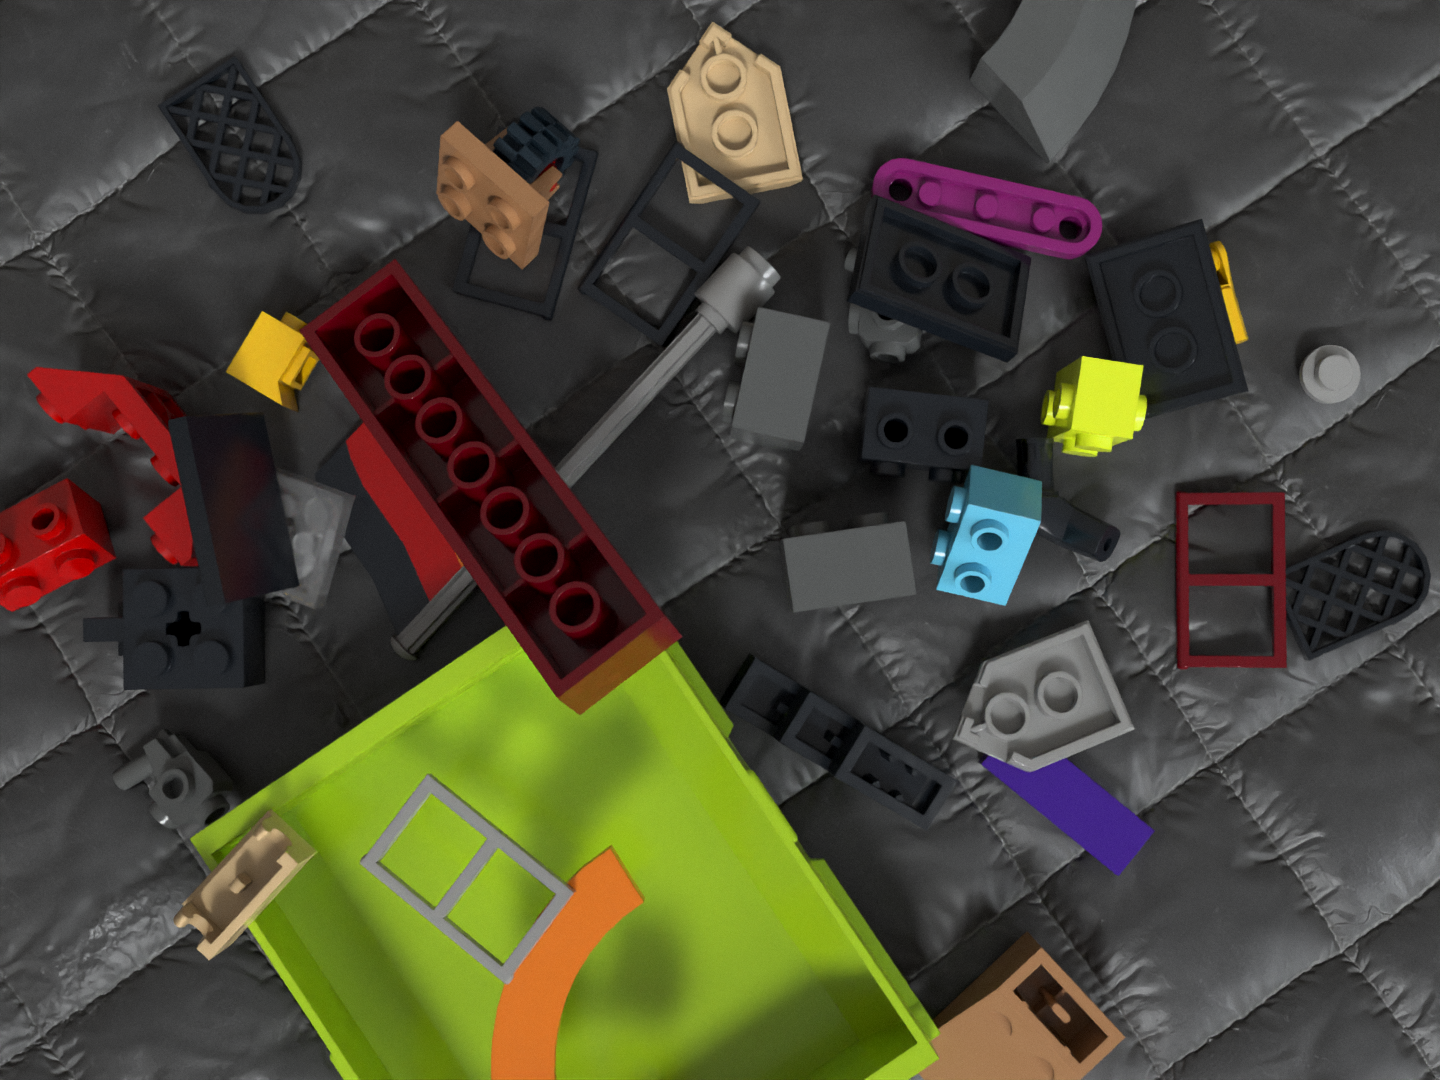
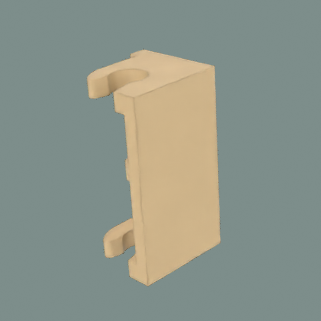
[173,809,317,960]

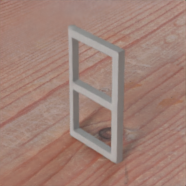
[360,774,576,984]

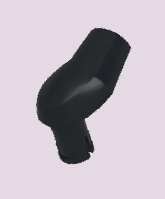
[1016,438,1121,562]

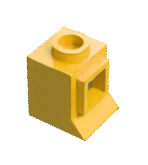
[226,311,319,412]

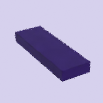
[978,754,1155,876]

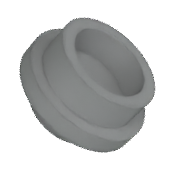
[1299,345,1361,404]

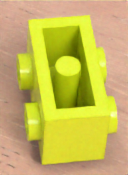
[1041,356,1147,457]

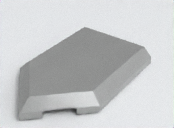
[952,620,1135,773]

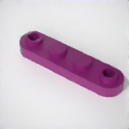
[871,158,1102,259]

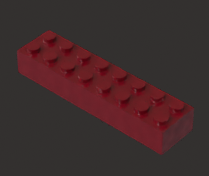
[299,259,682,715]

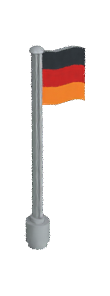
[315,246,781,661]

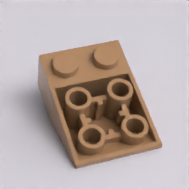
[918,931,1125,1080]

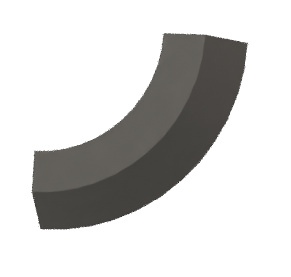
[970,0,1137,164]

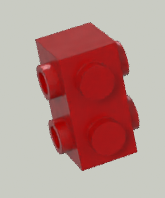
[0,478,117,612]

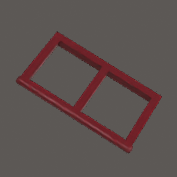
[1175,490,1287,670]

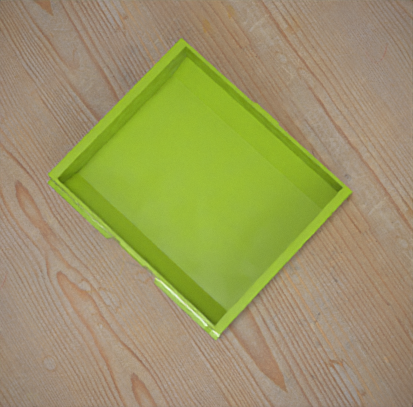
[190,626,941,1080]

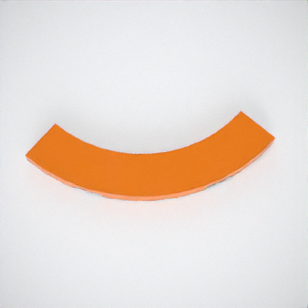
[491,845,645,1080]

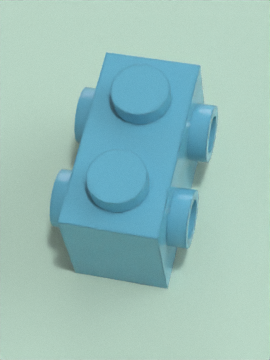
[930,465,1042,606]

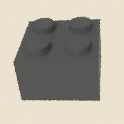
[722,307,830,454]
[778,512,917,613]

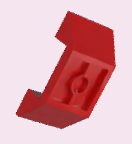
[27,367,198,566]

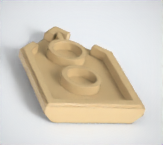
[667,22,803,204]

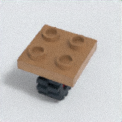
[436,106,580,270]

